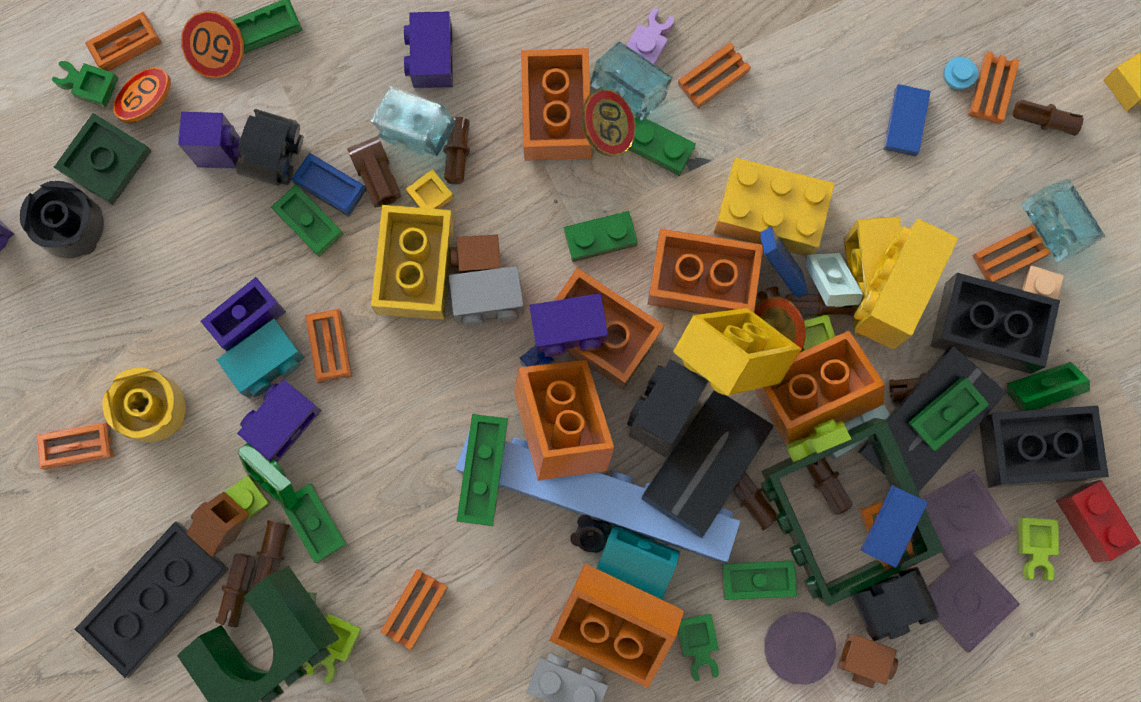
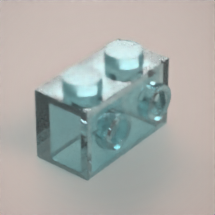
[590,41,673,121]
[371,87,457,157]
[1021,179,1105,262]

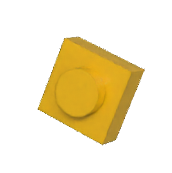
[406,169,454,209]

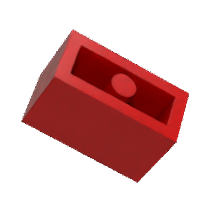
[1056,480,1141,562]

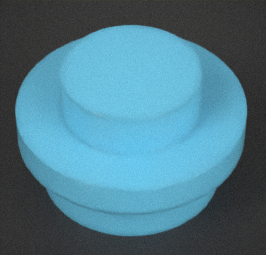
[943,57,978,90]

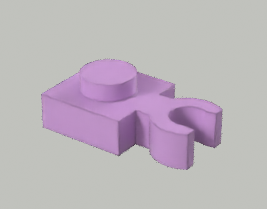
[623,8,674,71]

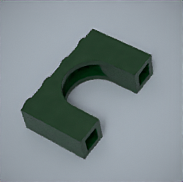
[177,566,340,702]

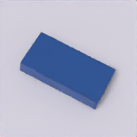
[883,84,931,156]
[291,153,367,217]
[760,227,808,298]
[861,485,928,568]

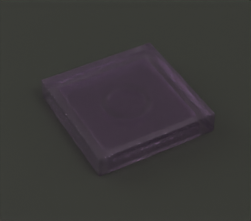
[921,470,1014,566]
[928,550,1020,653]

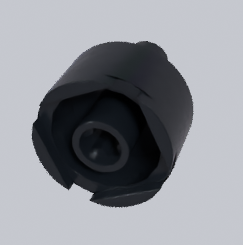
[236,109,304,186]
[20,181,104,258]
[851,567,940,641]

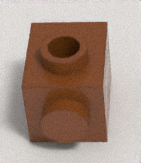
[450,234,501,274]
[186,492,249,557]
[837,634,898,688]

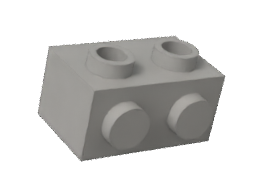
[449,266,524,326]
[526,653,608,702]

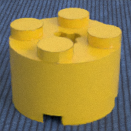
[102,367,186,443]

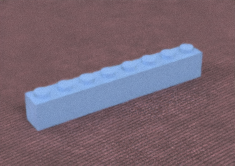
[456,430,740,563]

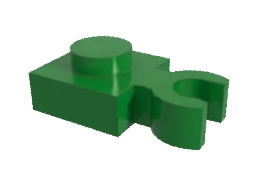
[52,61,119,108]
[678,614,719,681]

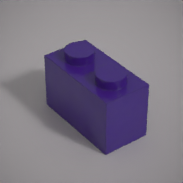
[404,11,453,88]
[178,111,243,169]
[200,277,286,351]
[529,293,608,357]
[237,379,322,463]

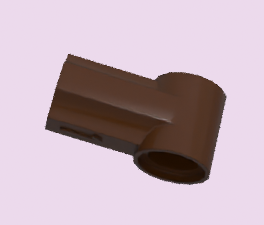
[347,136,401,208]

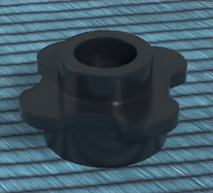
[570,515,611,553]

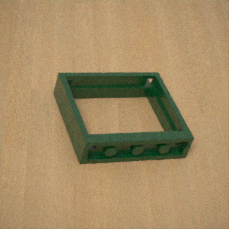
[761,418,944,606]

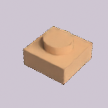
[1021,265,1064,300]

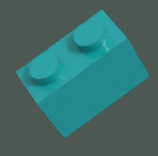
[216,319,305,398]
[596,525,680,600]

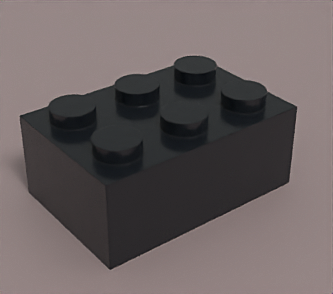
[930,273,1060,374]
[627,359,709,457]
[979,405,1109,488]

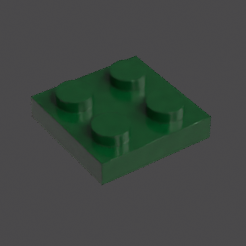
[54,113,151,205]

